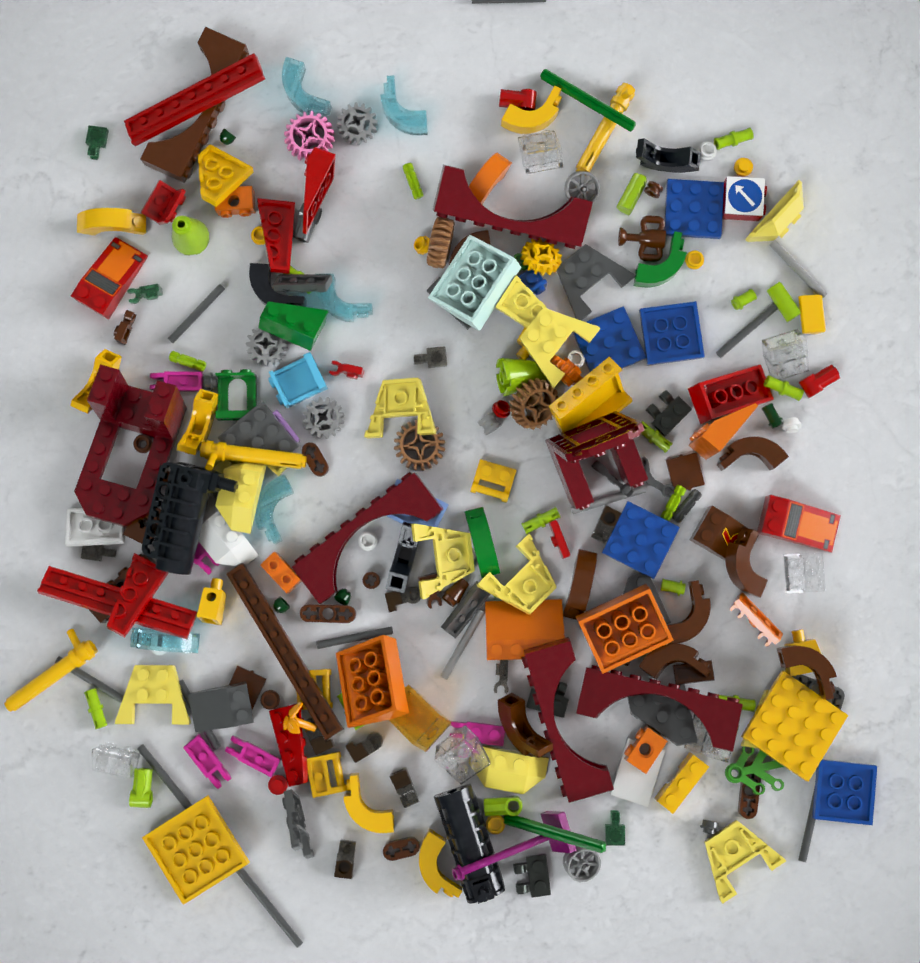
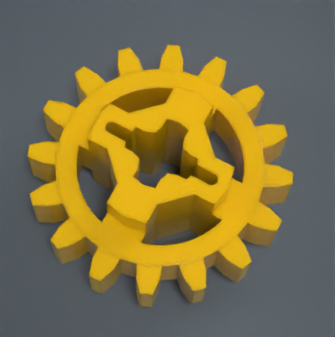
[520,238,562,276]

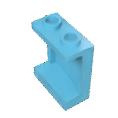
[268,352,328,408]

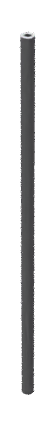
[137,744,303,948]

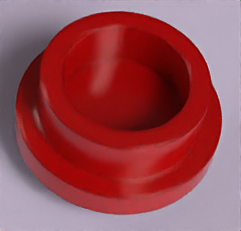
[492,400,510,418]
[268,775,288,795]

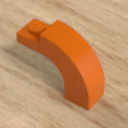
[469,153,512,205]

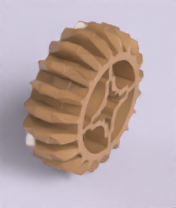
[427,217,455,268]
[509,378,559,430]
[394,419,445,471]

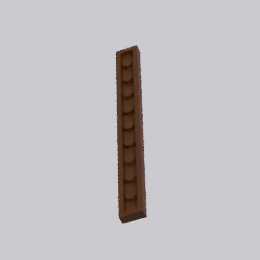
[226,563,343,740]

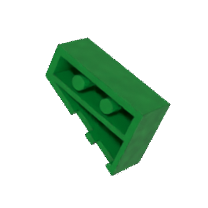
[258,301,329,351]

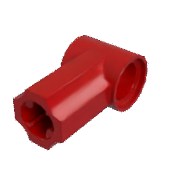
[499,89,537,111]
[799,365,840,399]

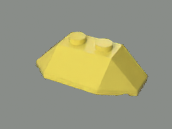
[745,180,804,242]
[215,462,267,534]
[469,743,549,794]

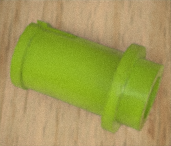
[731,289,757,310]
[660,579,686,596]

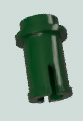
[762,403,783,429]

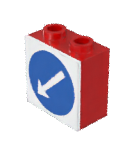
[722,176,767,221]

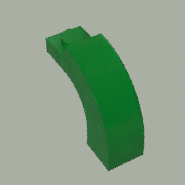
[633,231,687,288]
[464,507,500,578]

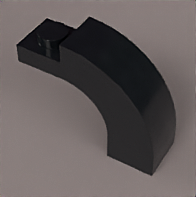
[636,138,701,173]
[249,263,307,307]
[385,522,419,593]

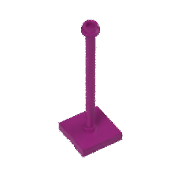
[452,811,577,881]

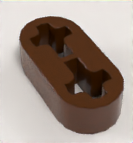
[302,442,329,477]
[383,837,420,861]

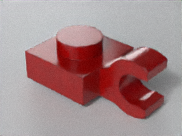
[329,361,364,380]

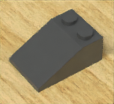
[188,681,254,732]

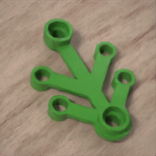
[725,746,784,795]

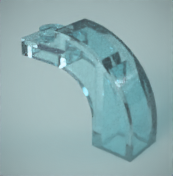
[282,57,332,115]
[380,75,428,135]
[316,274,373,322]
[255,475,294,544]
[130,627,200,653]

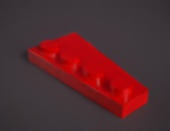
[257,198,295,274]
[107,553,168,638]
[269,702,308,787]

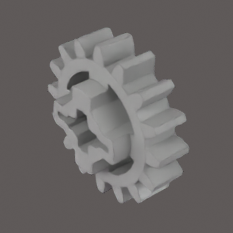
[337,102,378,145]
[246,325,288,366]
[303,397,344,439]

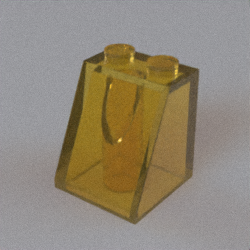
[389,684,451,752]

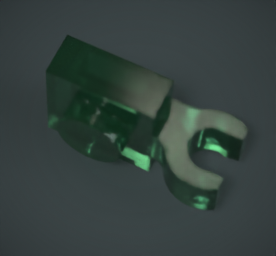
[85,125,109,160]
[127,284,163,304]
[605,810,625,846]

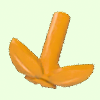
[283,702,317,734]

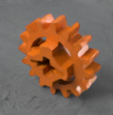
[550,355,583,387]

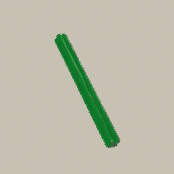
[540,69,636,132]
[504,815,607,853]

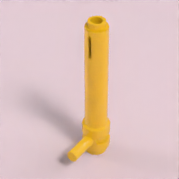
[576,83,635,176]
[200,440,307,471]
[4,629,98,712]

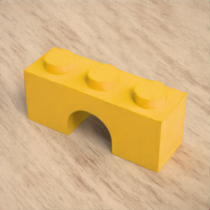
[654,752,709,814]

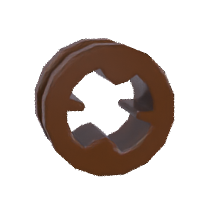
[644,181,663,198]
[362,572,380,589]

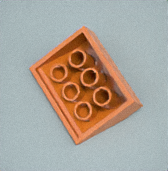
[688,403,758,460]
[575,584,674,674]
[485,599,565,660]
[336,635,409,728]

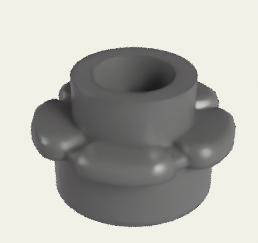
[204,373,217,391]
[700,820,719,835]

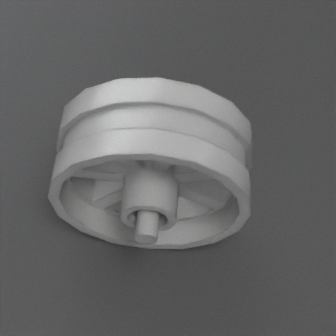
[564,171,600,202]
[563,846,601,882]

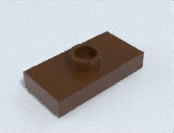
[673,660,715,685]

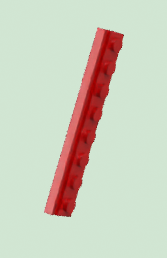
[124,53,266,146]
[37,566,197,640]

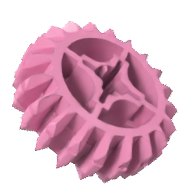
[284,111,335,161]

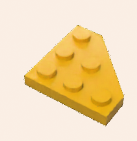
[198,144,254,207]

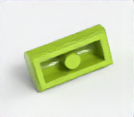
[616,173,647,216]
[767,282,801,323]

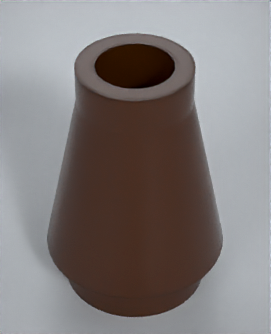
[442,579,469,607]

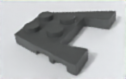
[557,244,635,321]
[282,789,314,859]

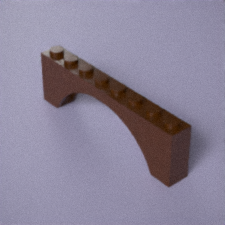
[140,27,249,183]

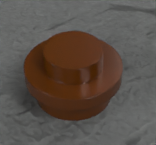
[260,690,280,710]

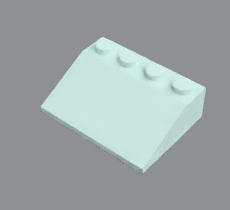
[428,235,521,331]

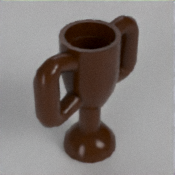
[618,215,666,262]

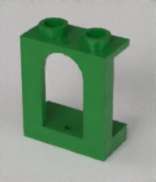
[215,369,257,421]

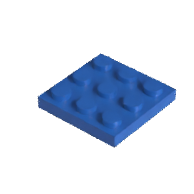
[664,179,724,239]
[639,301,705,366]
[572,306,646,372]
[602,501,680,579]
[812,759,877,826]

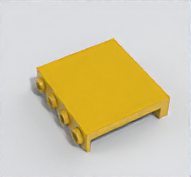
[549,357,633,433]

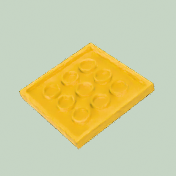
[741,671,848,782]
[142,795,250,905]

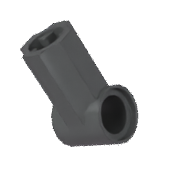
[293,203,322,243]

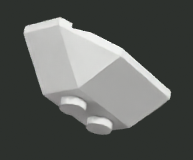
[199,495,259,566]

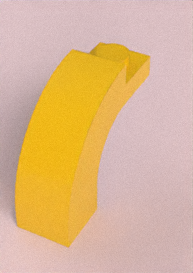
[501,86,562,134]
[77,208,146,236]
[70,349,122,414]
[177,389,219,455]
[343,773,395,833]
[419,829,462,898]

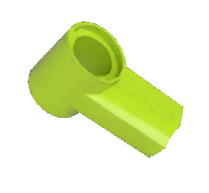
[129,768,153,808]
[484,795,523,816]

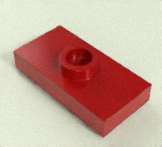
[549,520,570,559]

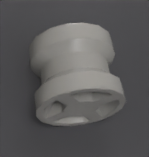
[478,412,502,435]

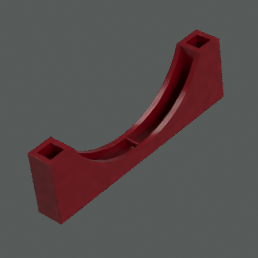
[433,164,593,249]
[292,472,444,604]
[521,637,614,803]
[576,665,743,752]

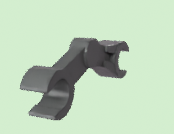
[642,457,675,497]
[592,460,634,497]

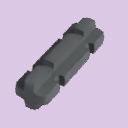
[672,489,702,523]

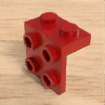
[140,180,186,225]

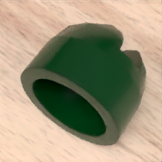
[220,128,236,145]
[334,588,351,605]
[273,596,290,613]

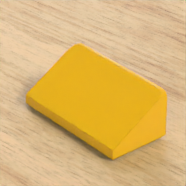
[798,295,826,335]

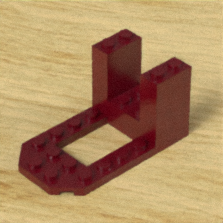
[74,364,187,527]
[545,411,648,510]

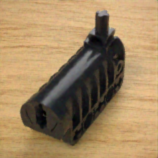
[142,462,238,575]
[434,784,505,904]

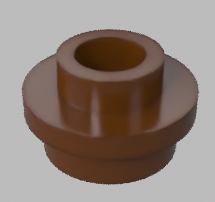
[133,434,153,453]

